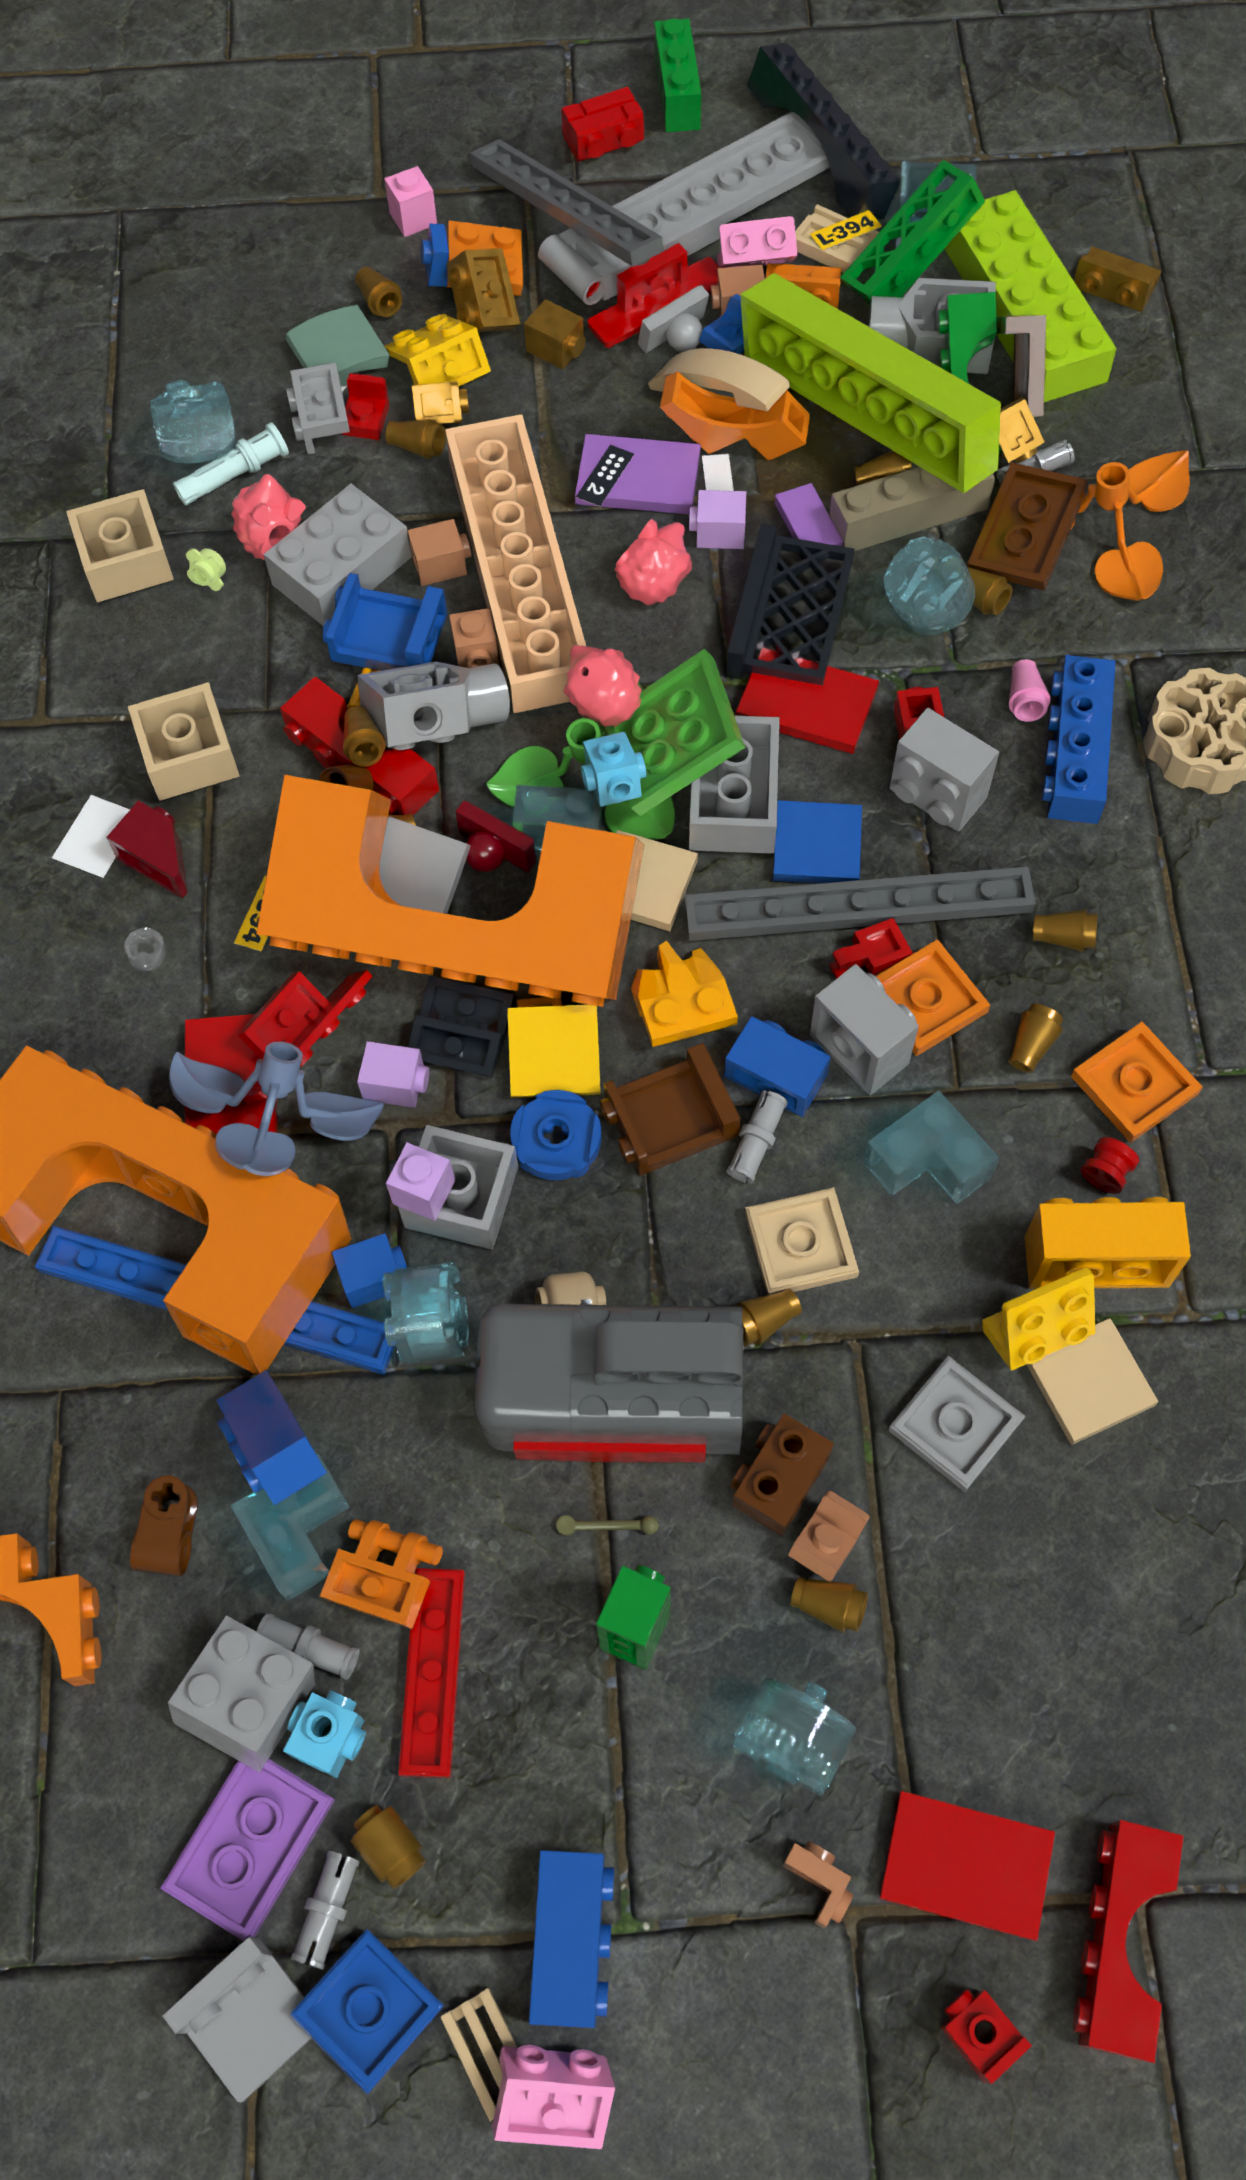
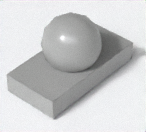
[638,285,709,354]

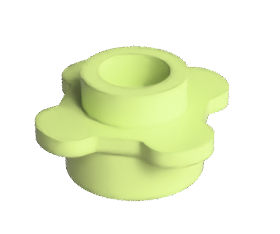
[186,549,226,591]

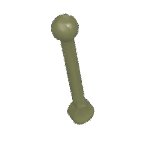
[556,1515,659,1537]

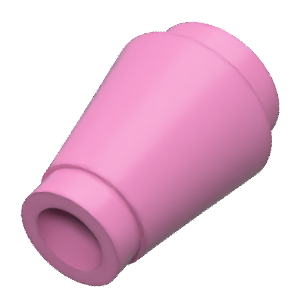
[1009,659,1051,722]

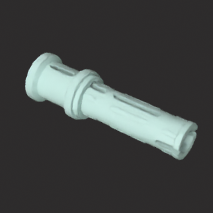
[173,422,289,506]

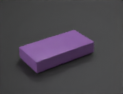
[775,483,843,546]

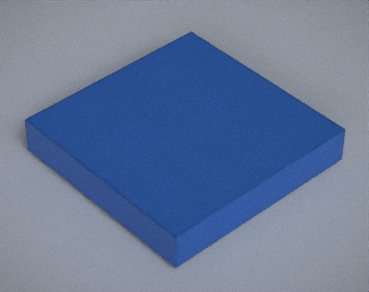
[773,800,862,884]
[290,1929,444,2095]

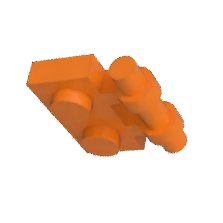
[320,1519,443,1629]

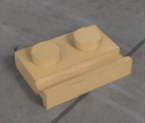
[795,204,879,273]

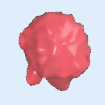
[231,474,305,560]
[614,519,692,605]
[563,645,642,727]

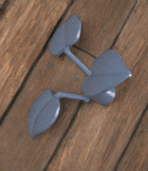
[169,1042,384,1176]

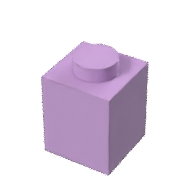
[689,490,746,549]
[357,1041,429,1108]
[386,1143,455,1221]

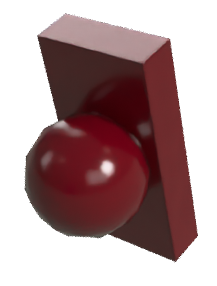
[455,801,537,873]

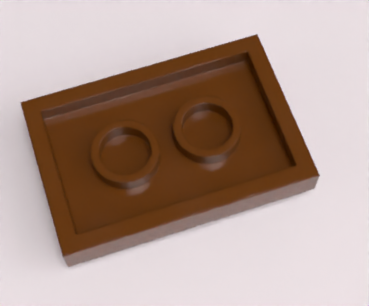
[967,462,1088,591]

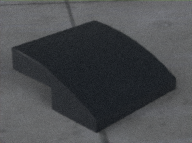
[408,976,516,1078]

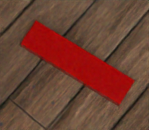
[398,1568,465,1779]

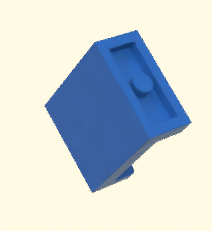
[323,573,448,671]

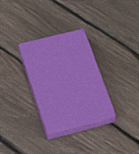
[575,434,701,515]
[160,1759,335,1941]

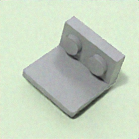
[162,1937,311,2102]

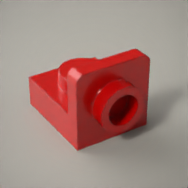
[342,373,390,440]

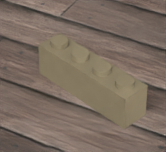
[829,467,995,551]

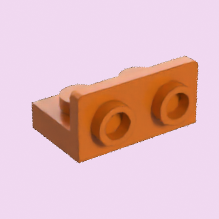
[765,263,841,309]

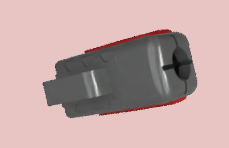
[474,1304,743,1463]

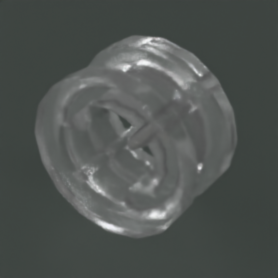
[124,928,166,971]

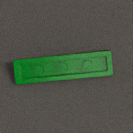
[840,160,986,308]

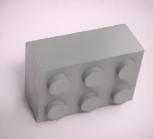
[264,483,412,627]
[689,716,779,853]

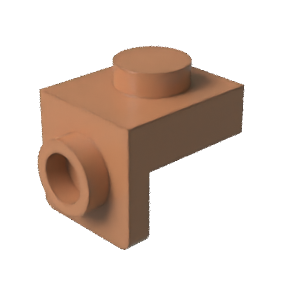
[782,1841,854,1928]

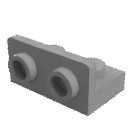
[286,363,350,454]

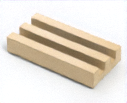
[441,1988,518,2121]

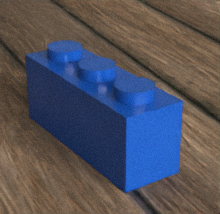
[216,1370,327,1505]
[529,1850,614,2028]

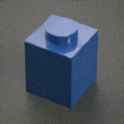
[332,1233,409,1308]

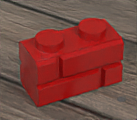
[561,87,644,162]

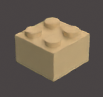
[66,489,174,602]
[128,682,240,801]

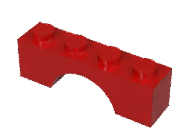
[280,677,439,815]
[1073,1820,1184,2063]

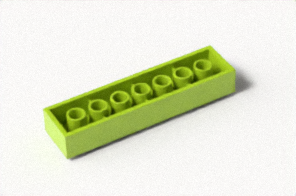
[740,273,1001,494]

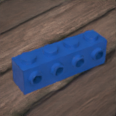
[1041,655,1116,824]

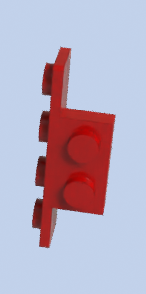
[587,243,720,348]
[237,969,373,1104]

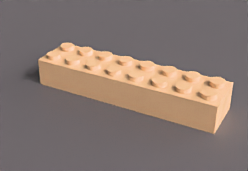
[445,414,586,713]

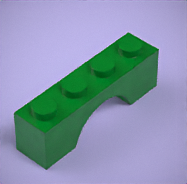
[937,292,1002,460]

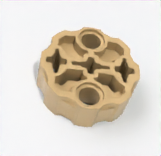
[1143,668,1246,794]

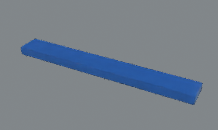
[35,1225,400,1375]

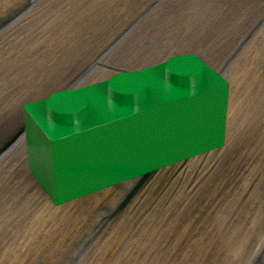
[654,18,701,133]
[596,1565,671,1670]

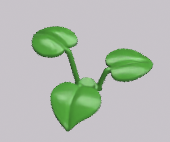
[487,682,675,840]

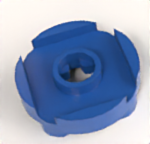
[510,1090,602,1180]

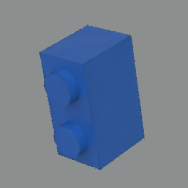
[724,1016,831,1117]

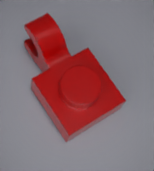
[829,918,913,979]

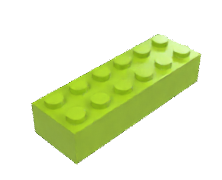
[944,190,1117,402]

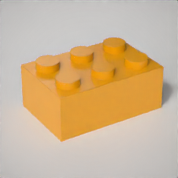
[1024,1197,1191,1289]

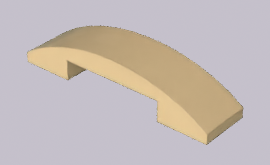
[648,348,790,411]

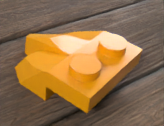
[631,941,738,1047]

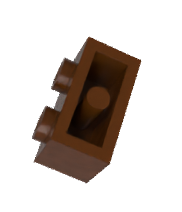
[730,1413,835,1537]

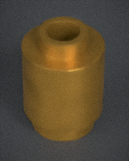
[351,1805,426,1889]

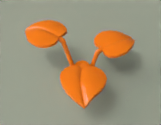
[1071,450,1190,601]

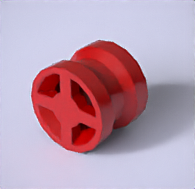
[1080,1137,1139,1194]

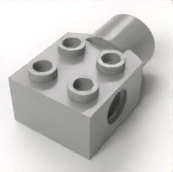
[868,278,996,374]
[357,662,510,750]

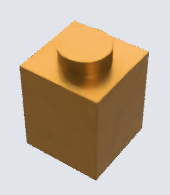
[524,299,586,369]

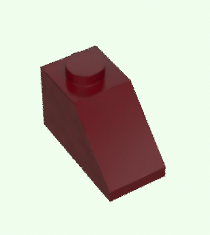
[106,800,188,899]

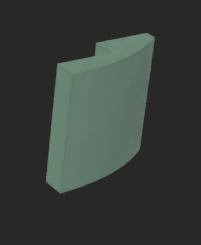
[286,305,390,386]

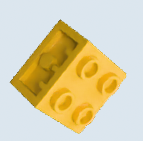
[384,314,491,386]
[982,1268,1096,1371]

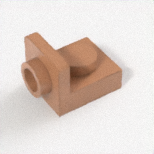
[788,1491,870,1583]

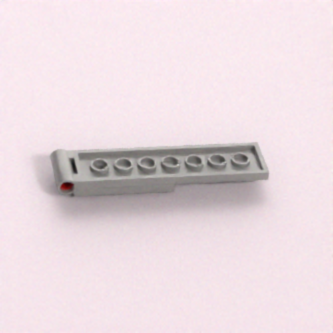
[538,112,830,305]

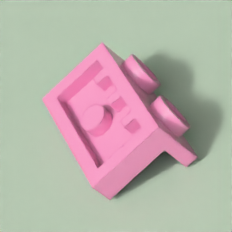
[717,216,798,268]
[492,2045,615,2149]

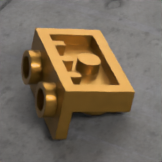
[1074,246,1161,312]
[447,248,520,334]

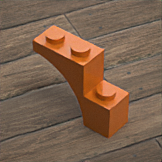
[660,371,810,461]
[0,1533,101,1686]

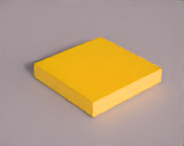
[507,1005,601,1098]

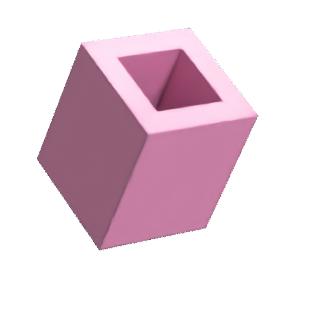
[384,166,437,237]

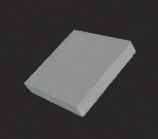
[380,817,471,914]
[888,1356,1025,1492]

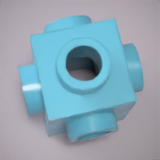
[581,732,646,807]
[283,1690,366,1779]

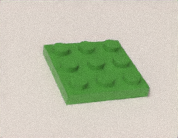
[606,649,746,816]

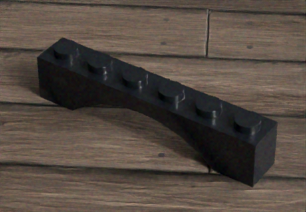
[747,43,901,220]

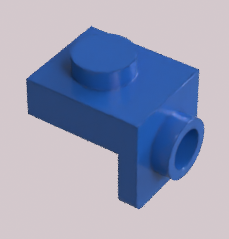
[420,223,449,287]
[699,294,744,354]

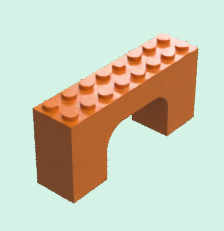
[257,775,645,1007]
[0,1045,352,1375]

